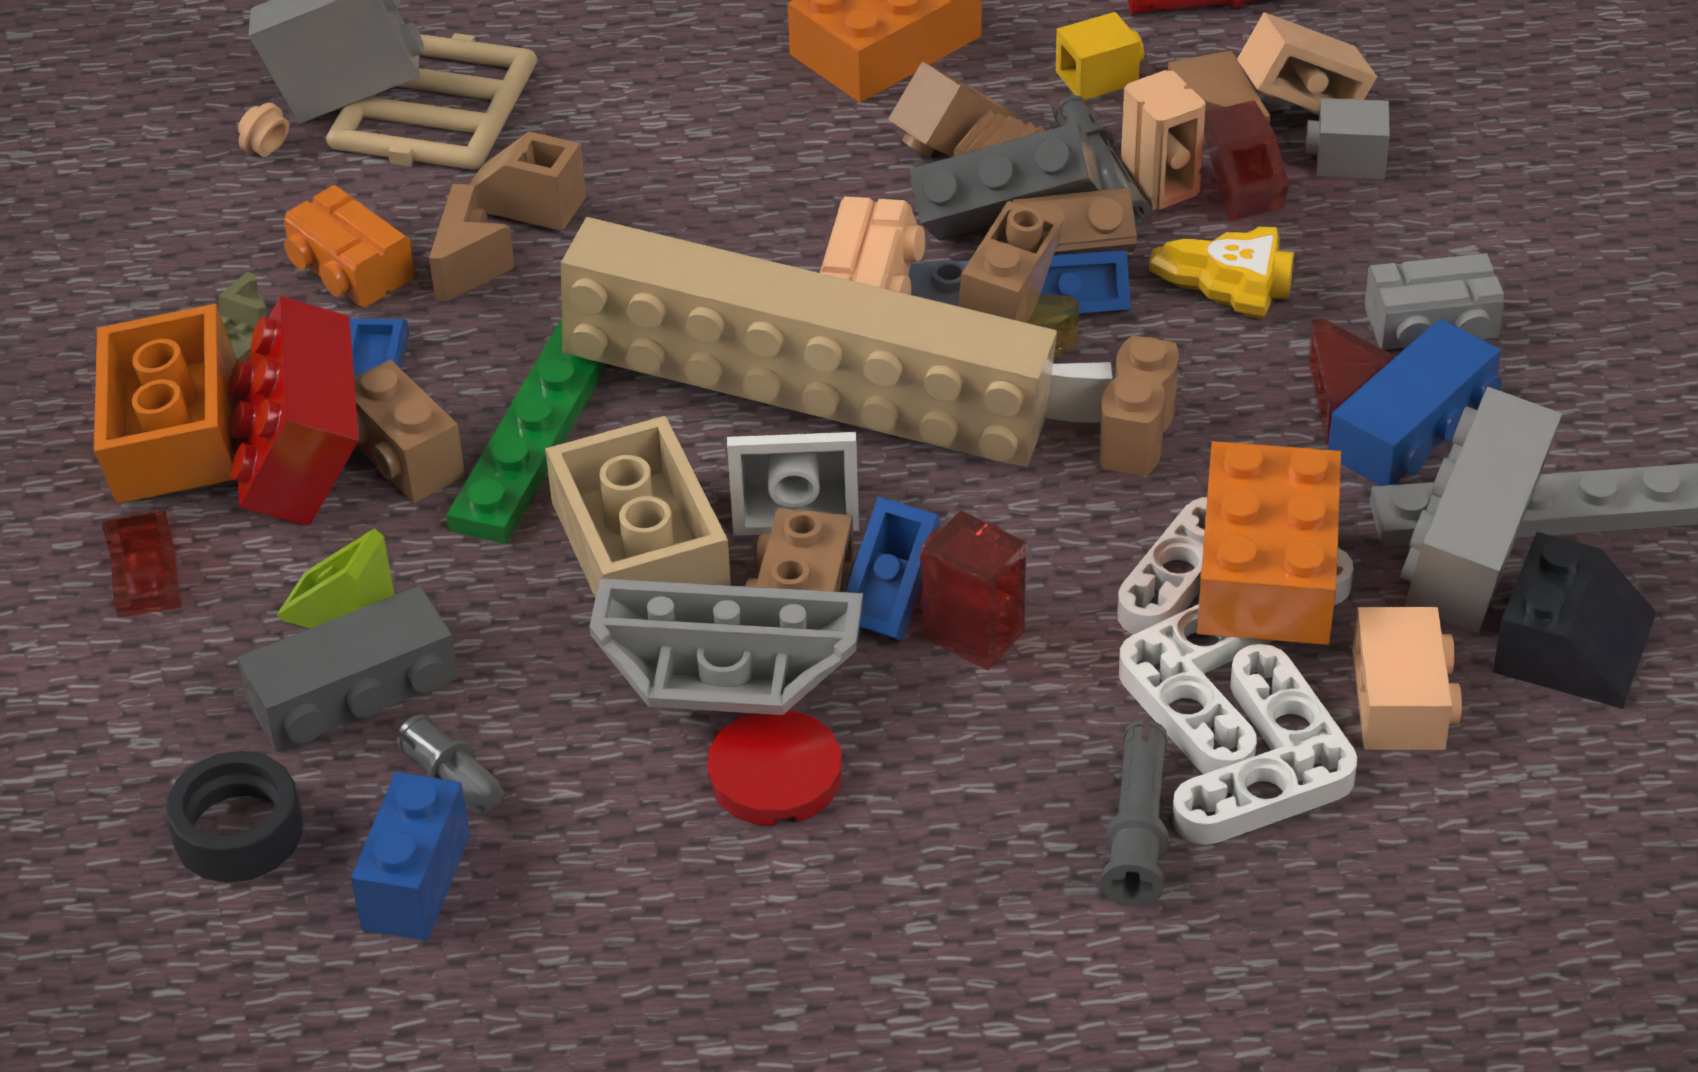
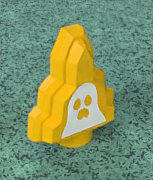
[1149,227,1294,320]

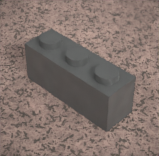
[910,122,1102,240]
[237,586,459,752]

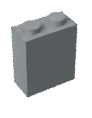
[248,0,424,124]

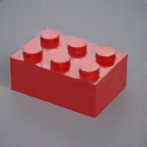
[229,296,359,525]

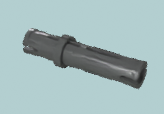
[1053,95,1150,226]

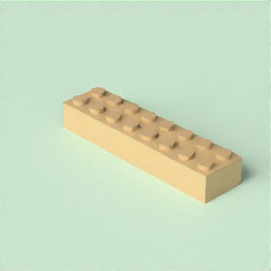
[561,217,1057,467]

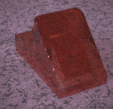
[102,510,182,618]

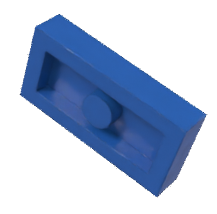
[1031,250,1131,317]

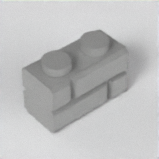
[1365,253,1504,350]

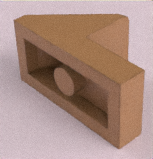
[429,184,515,301]

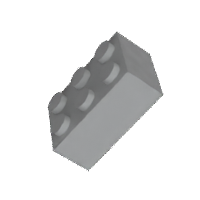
[1400,386,1562,633]

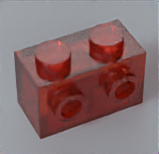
[919,510,1026,671]

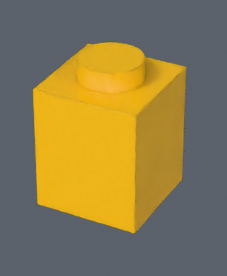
[1056,12,1144,100]

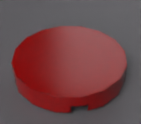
[707,709,842,826]

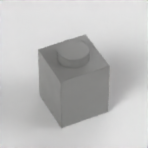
[1306,98,1390,179]

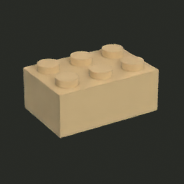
[545,416,731,598]

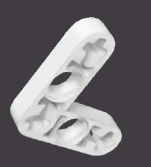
[1117,497,1354,634]
[1119,604,1274,774]
[1172,644,1357,845]

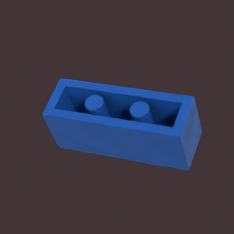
[1328,318,1501,486]

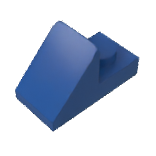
[845,496,941,642]

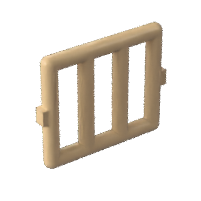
[326,33,537,170]

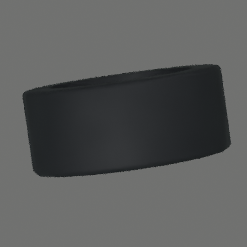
[166,751,303,883]

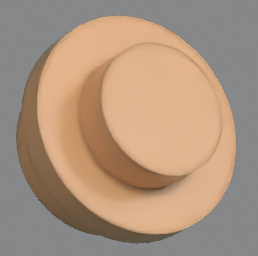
[238,103,289,157]

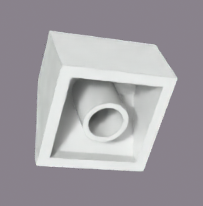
[727,432,859,535]

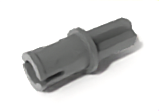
[396,714,505,815]

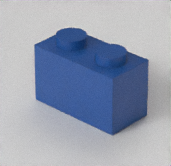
[351,772,470,941]

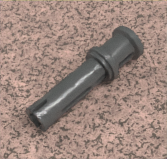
[1100,720,1168,907]

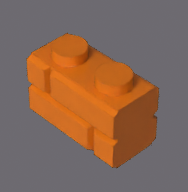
[283,185,415,308]

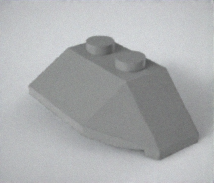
[589,578,863,715]

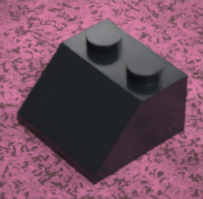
[1493,532,1656,709]

